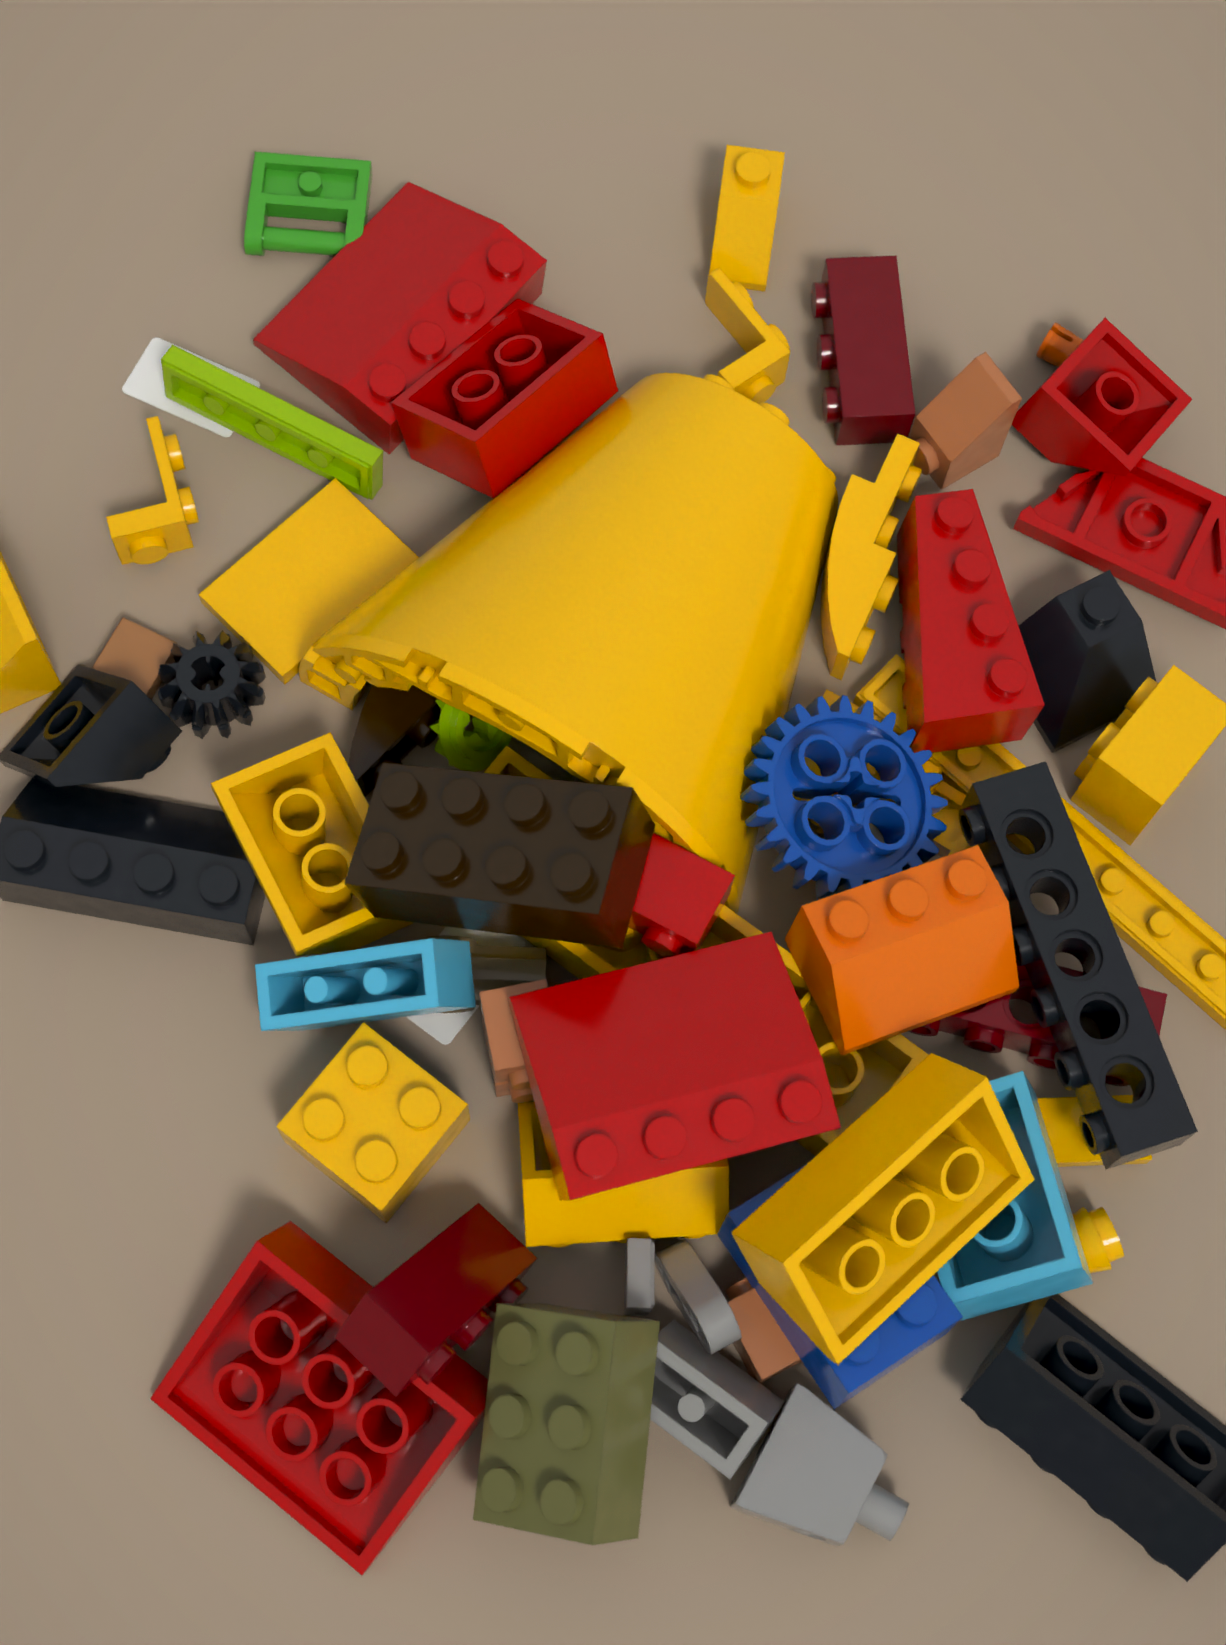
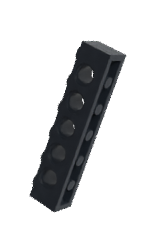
[959,761,1198,1169]

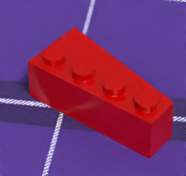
[897,489,1045,753]

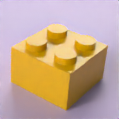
[1070,665,1226,846]
[276,1022,470,1223]

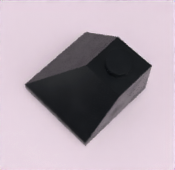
[1018,570,1156,753]
[0,665,182,787]

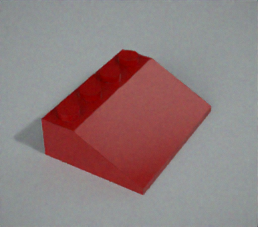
[253,182,547,455]
[508,932,841,1201]
[150,1221,488,1575]

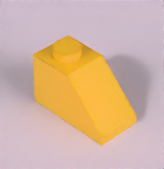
[709,145,785,292]

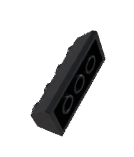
[0,778,265,946]
[960,1294,1226,1582]

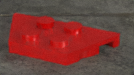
[1013,458,1226,629]

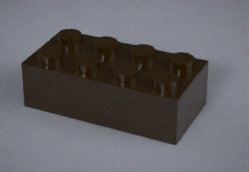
[344,763,655,949]

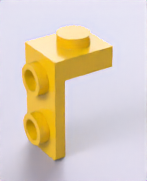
[705,268,790,404]
[106,416,199,565]

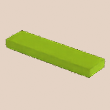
[161,345,383,500]

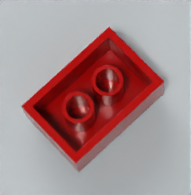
[391,298,618,499]

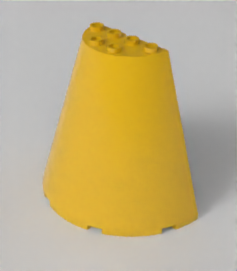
[299,373,838,914]

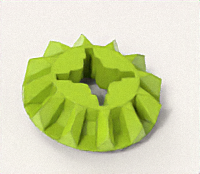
[429,699,512,772]

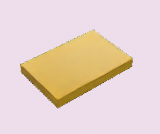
[199,478,419,685]

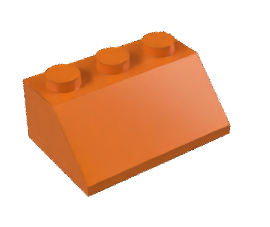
[784,845,1019,1056]

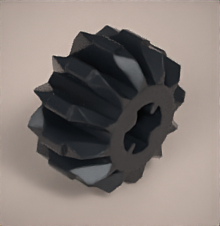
[158,630,266,739]

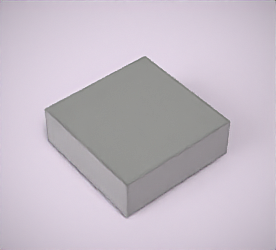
[624,1238,655,1316]

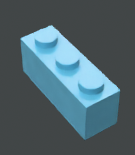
[255,938,476,1031]

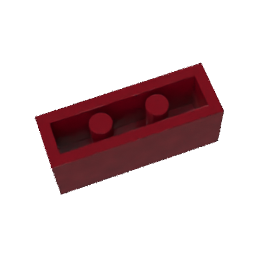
[811,255,915,446]
[334,1203,538,1397]

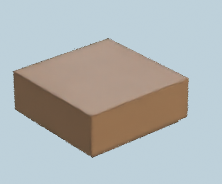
[91,617,178,700]

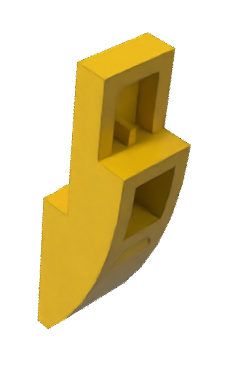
[820,434,923,680]

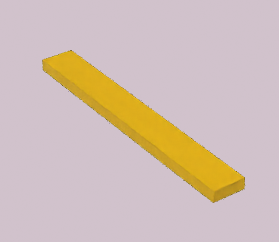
[853,654,1226,1030]

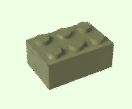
[473,1303,660,1545]

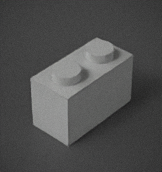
[650,1320,785,1479]

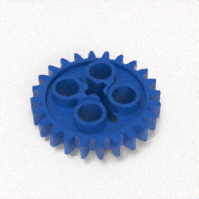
[740,695,948,900]

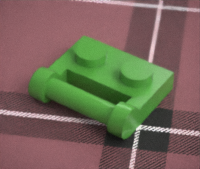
[244,152,372,256]

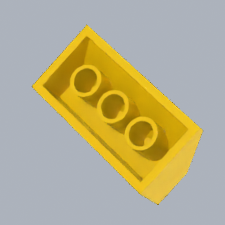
[731,1053,1035,1365]

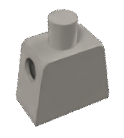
[730,1383,909,1546]

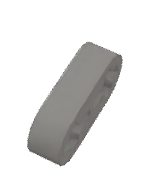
[655,1239,742,1355]

